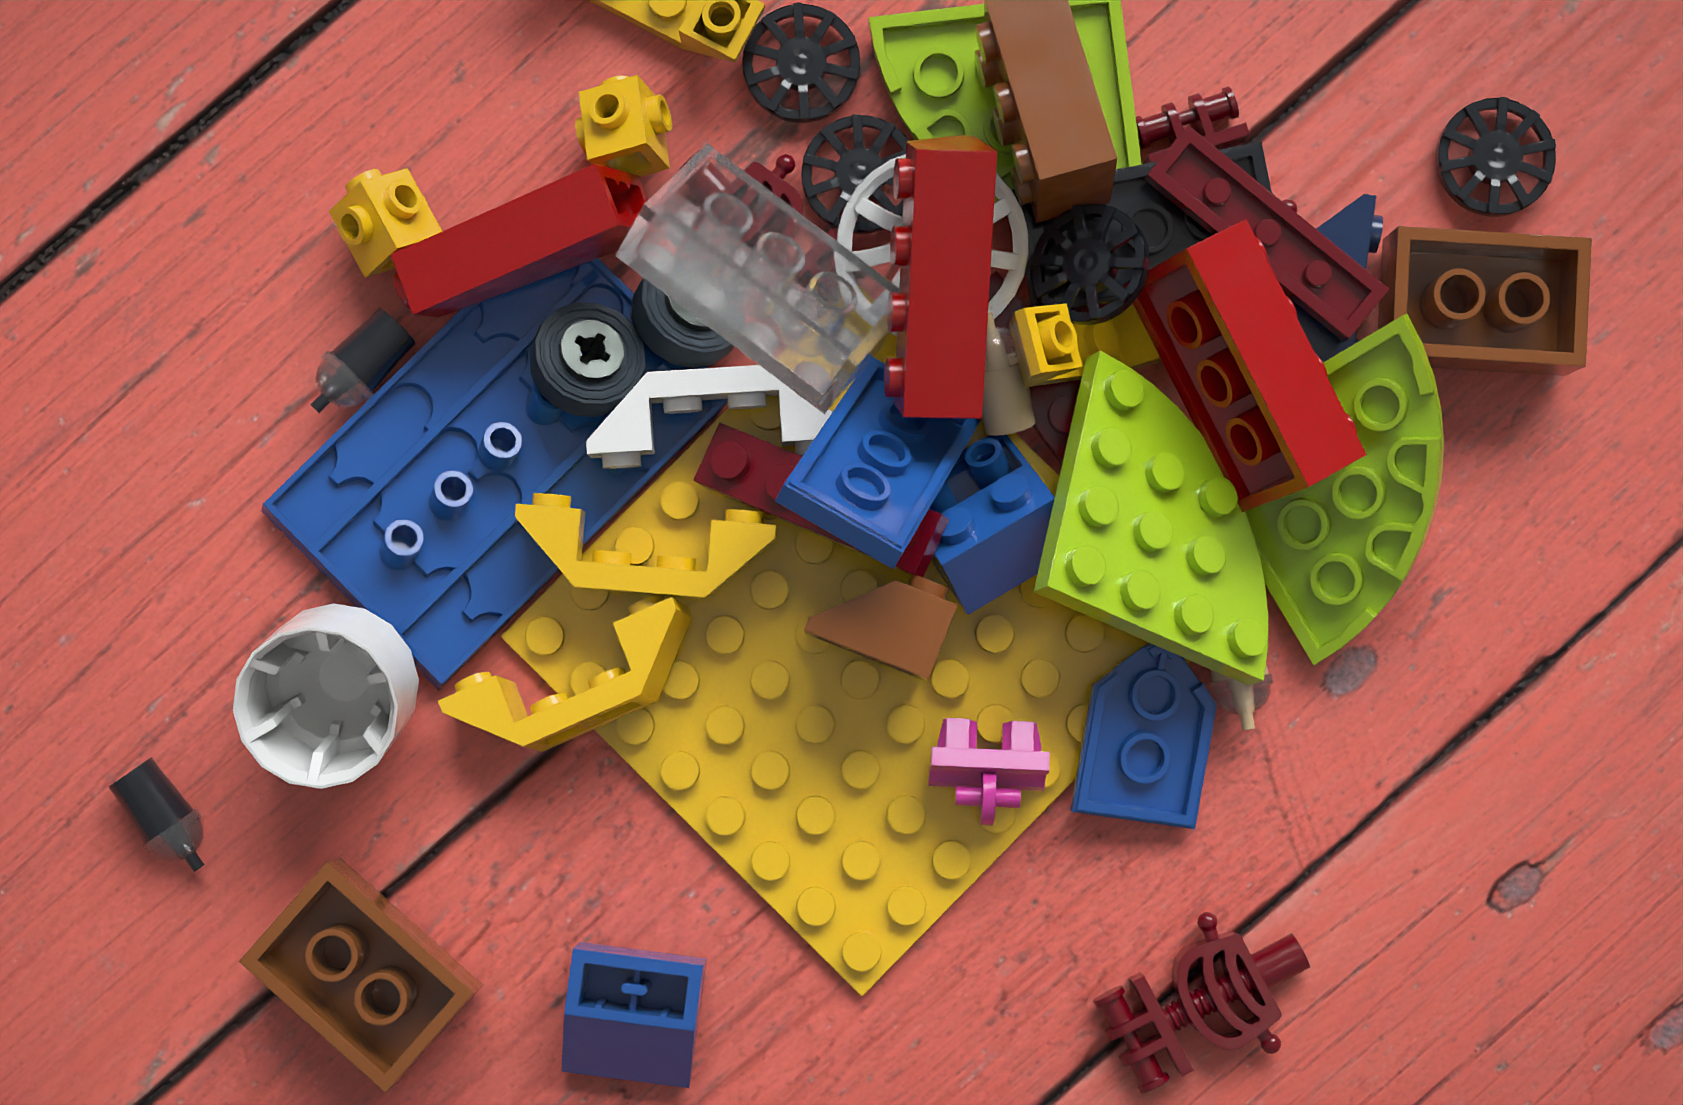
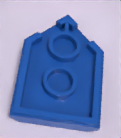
[1070,643,1217,829]

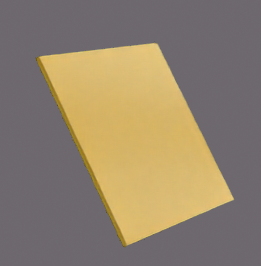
[501,281,1190,996]

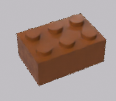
[975,0,1117,223]
[1378,226,1592,376]
[238,858,483,1093]

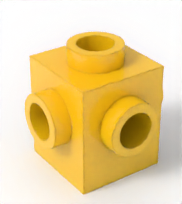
[575,74,672,177]
[328,168,442,278]

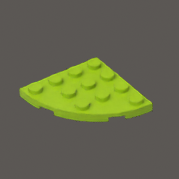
[868,0,1142,217]
[1245,313,1444,665]
[1034,351,1268,686]

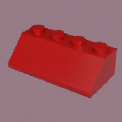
[884,135,997,418]
[1123,219,1367,512]

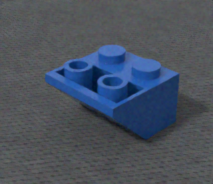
[929,434,1055,615]
[561,942,707,1088]

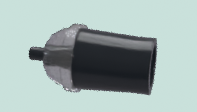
[310,308,416,413]
[109,757,205,872]

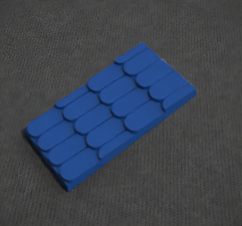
[261,258,728,691]

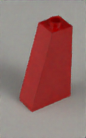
[391,163,661,317]

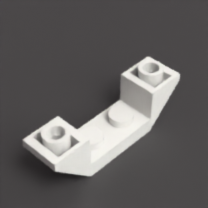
[586,364,832,469]

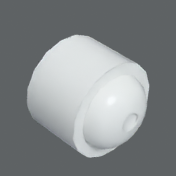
[233,603,419,789]

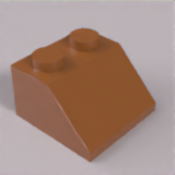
[804,575,958,680]

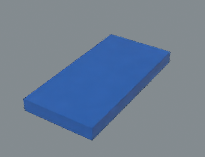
[775,357,981,569]

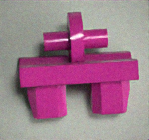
[928,718,1050,826]

